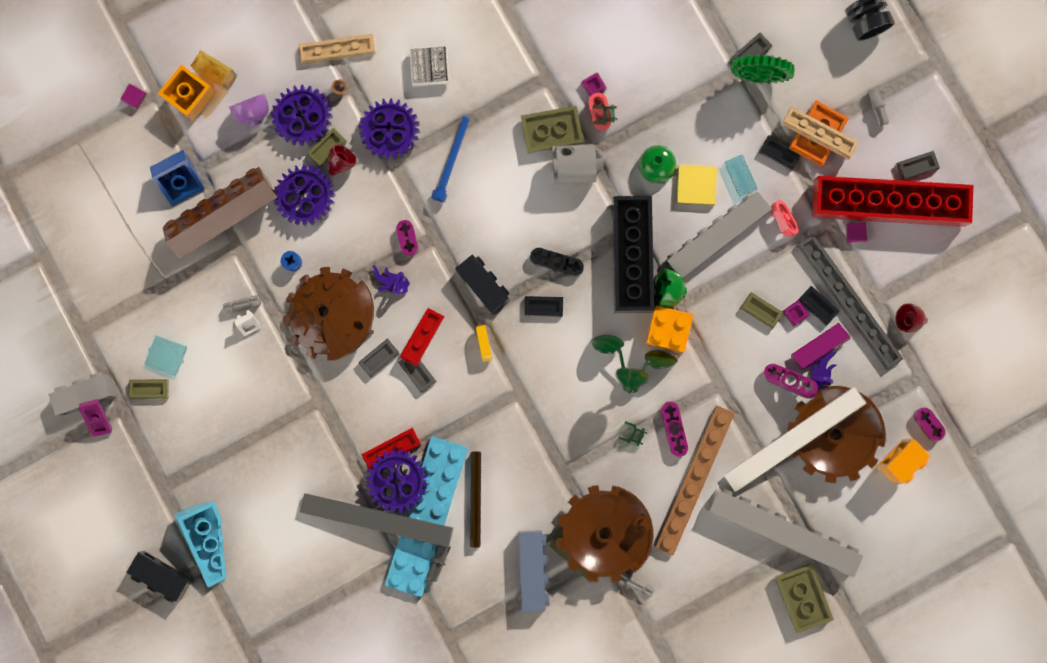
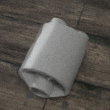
[552,144,603,184]

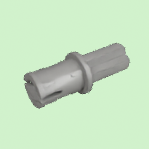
[867,88,889,126]

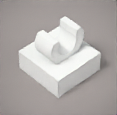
[235,310,261,336]

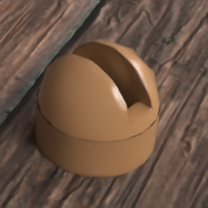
[332,79,347,95]

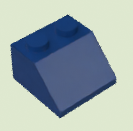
[150,150,205,206]

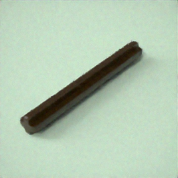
[470,451,481,548]

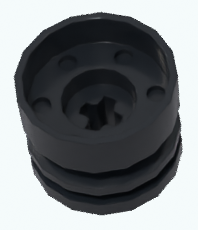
[845,0,895,41]

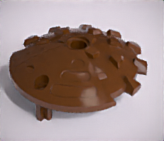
[283,267,374,361]
[787,386,886,483]
[557,485,654,583]

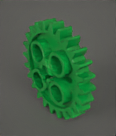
[731,54,795,84]

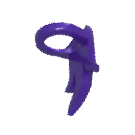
[372,265,410,295]
[810,351,837,389]

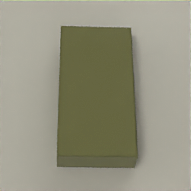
[306,127,347,168]
[740,292,784,329]
[129,379,169,399]

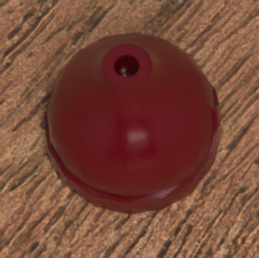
[327,144,357,176]
[895,303,928,333]

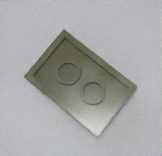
[521,106,583,154]
[775,563,834,634]

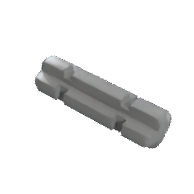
[223,295,261,314]
[618,573,654,598]

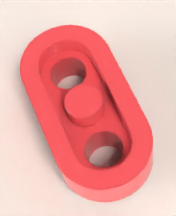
[588,93,612,131]
[770,200,799,237]

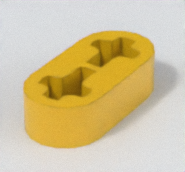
[476,325,492,362]

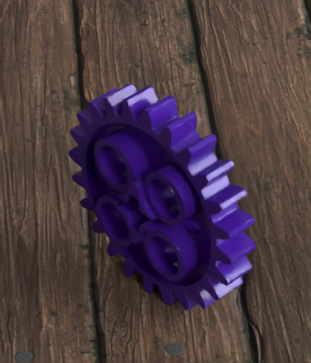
[271,84,333,146]
[358,98,420,160]
[274,164,336,226]
[366,449,429,513]

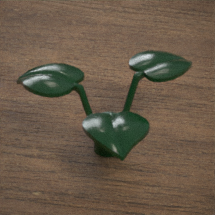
[590,335,678,394]

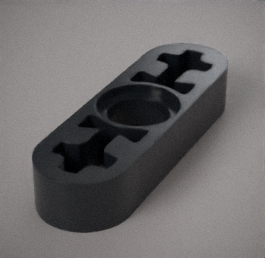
[530,248,584,277]

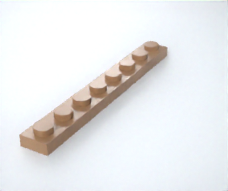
[655,405,735,555]

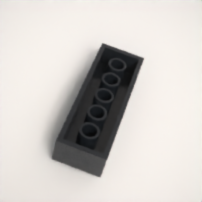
[612,196,654,313]

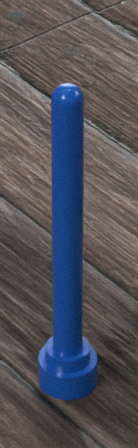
[431,116,470,203]

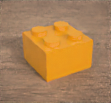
[157,64,216,121]
[645,306,694,354]
[876,439,931,484]

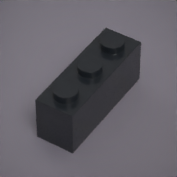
[455,254,510,314]
[126,551,193,602]

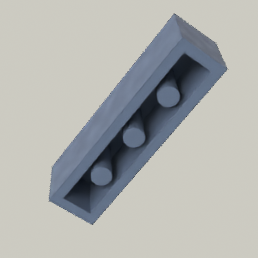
[519,530,549,612]

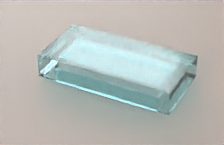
[724,154,758,197]

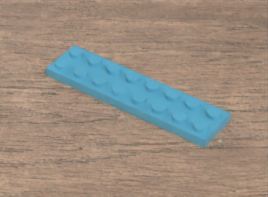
[385,436,468,597]

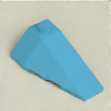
[174,501,226,587]

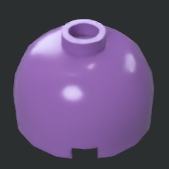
[229,94,269,127]

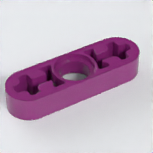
[764,364,818,399]
[661,401,688,457]

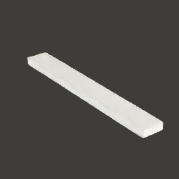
[724,387,866,492]

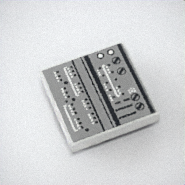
[409,45,450,87]

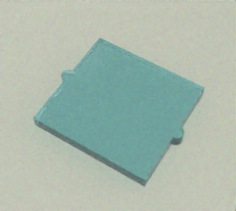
[144,335,187,376]

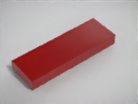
[400,308,445,367]
[361,427,422,469]

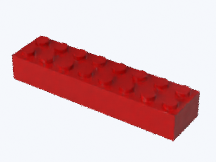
[812,176,974,227]

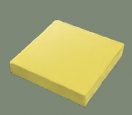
[677,165,717,206]

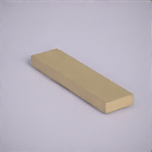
[299,34,376,64]
[781,106,859,160]

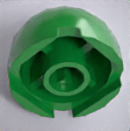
[639,145,677,183]
[654,268,687,308]

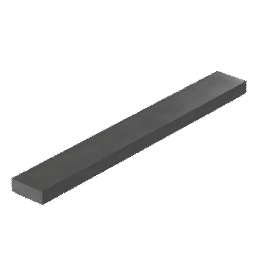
[796,234,904,370]
[300,493,454,547]

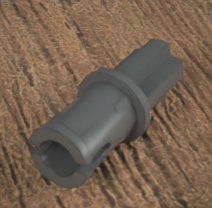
[427,545,451,582]

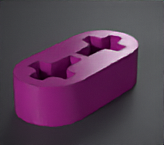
[396,220,418,256]
[914,408,946,441]

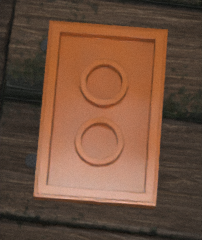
[789,100,849,167]

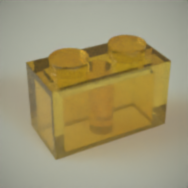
[190,50,238,91]

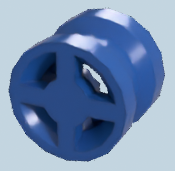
[281,251,302,272]

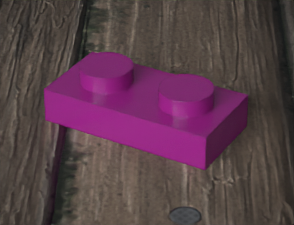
[78,399,112,437]

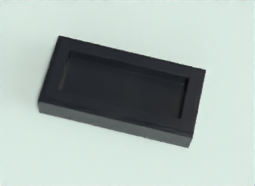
[759,135,801,170]
[798,285,840,326]
[525,296,563,317]

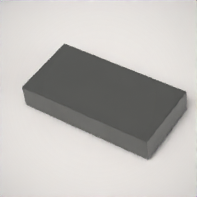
[731,32,773,60]
[896,151,940,181]
[358,338,400,377]
[398,359,437,393]

